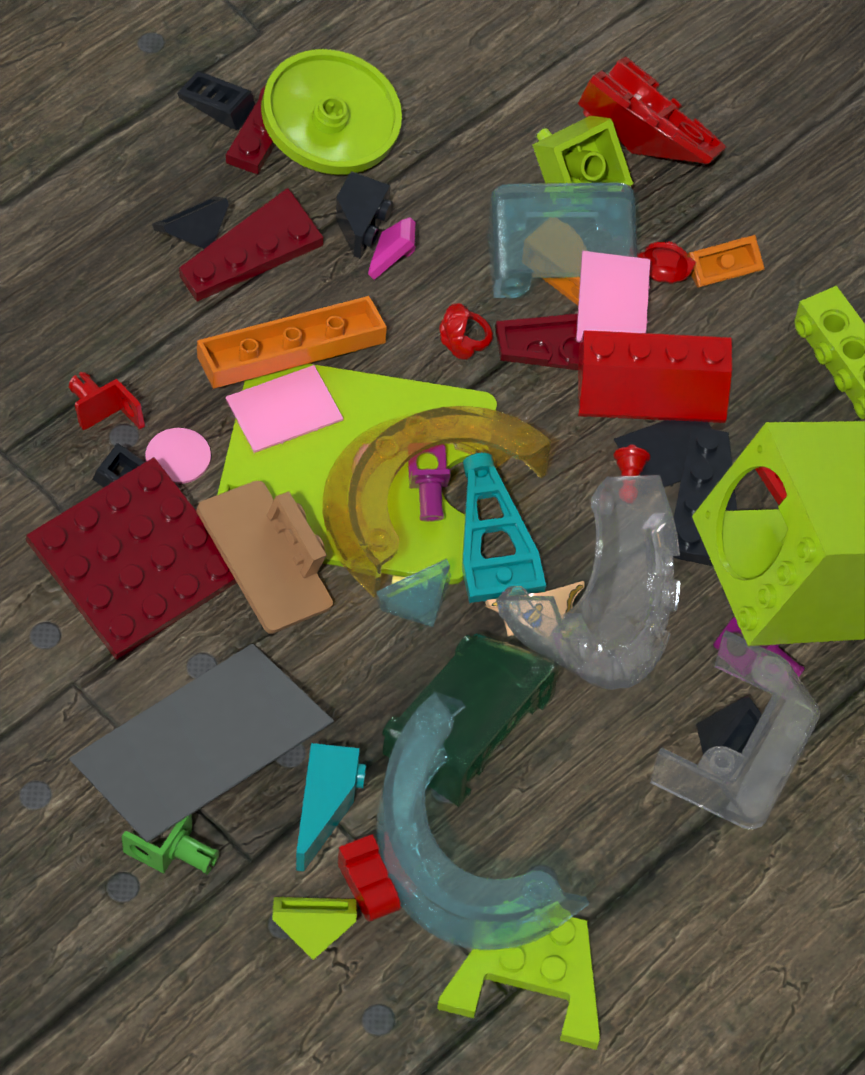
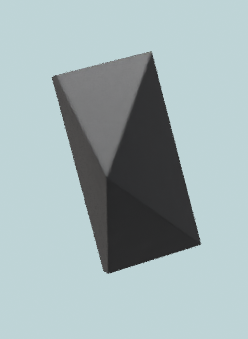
[152,196,229,249]
[696,697,769,782]

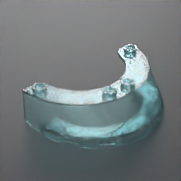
[376,692,590,950]

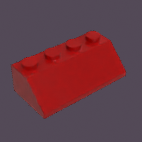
[578,330,732,423]

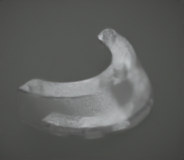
[496,475,680,690]

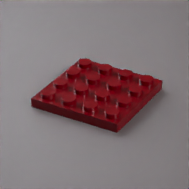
[26,457,237,660]

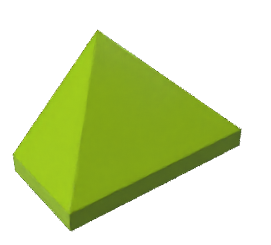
[272,897,357,960]

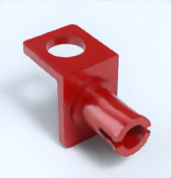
[69,372,145,430]

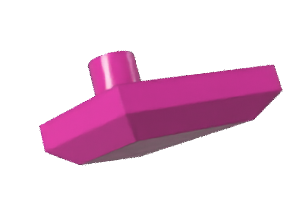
[368,217,416,280]

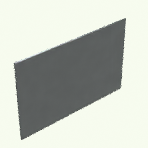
[69,643,334,843]

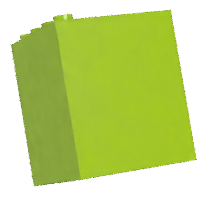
[692,421,865,646]

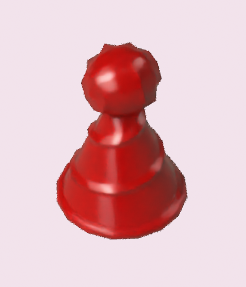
[613,445,650,502]

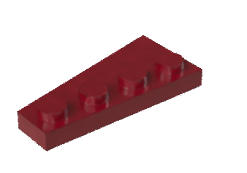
[179,188,323,302]
[495,313,580,370]

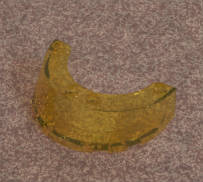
[322,406,551,598]

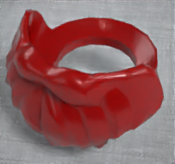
[636,241,697,284]
[439,303,493,360]

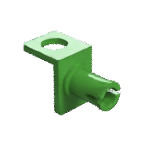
[122,814,219,874]

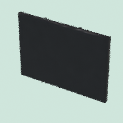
[614,420,712,494]

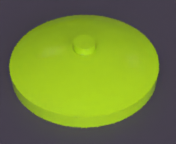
[261,49,402,175]

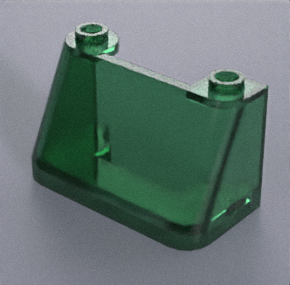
[382,632,559,807]

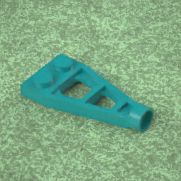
[462,453,546,603]

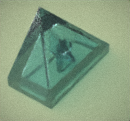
[376,559,451,627]

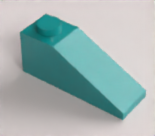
[296,743,366,872]

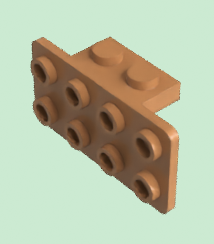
[196,480,333,634]

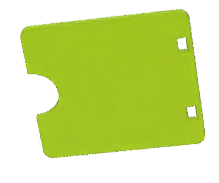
[217,364,497,584]

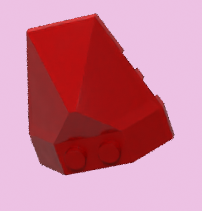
[577,57,726,164]

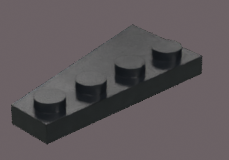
[666,425,737,566]

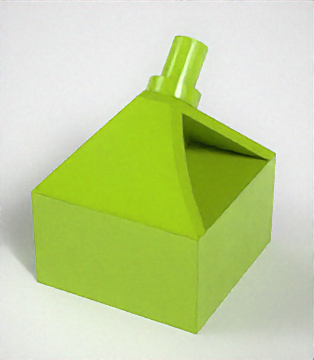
[532,116,633,214]

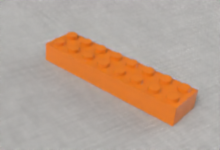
[197,296,387,389]

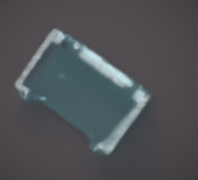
[488,183,638,298]

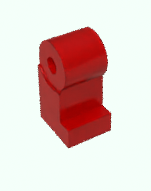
[338,834,401,922]

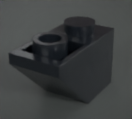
[336,171,394,259]

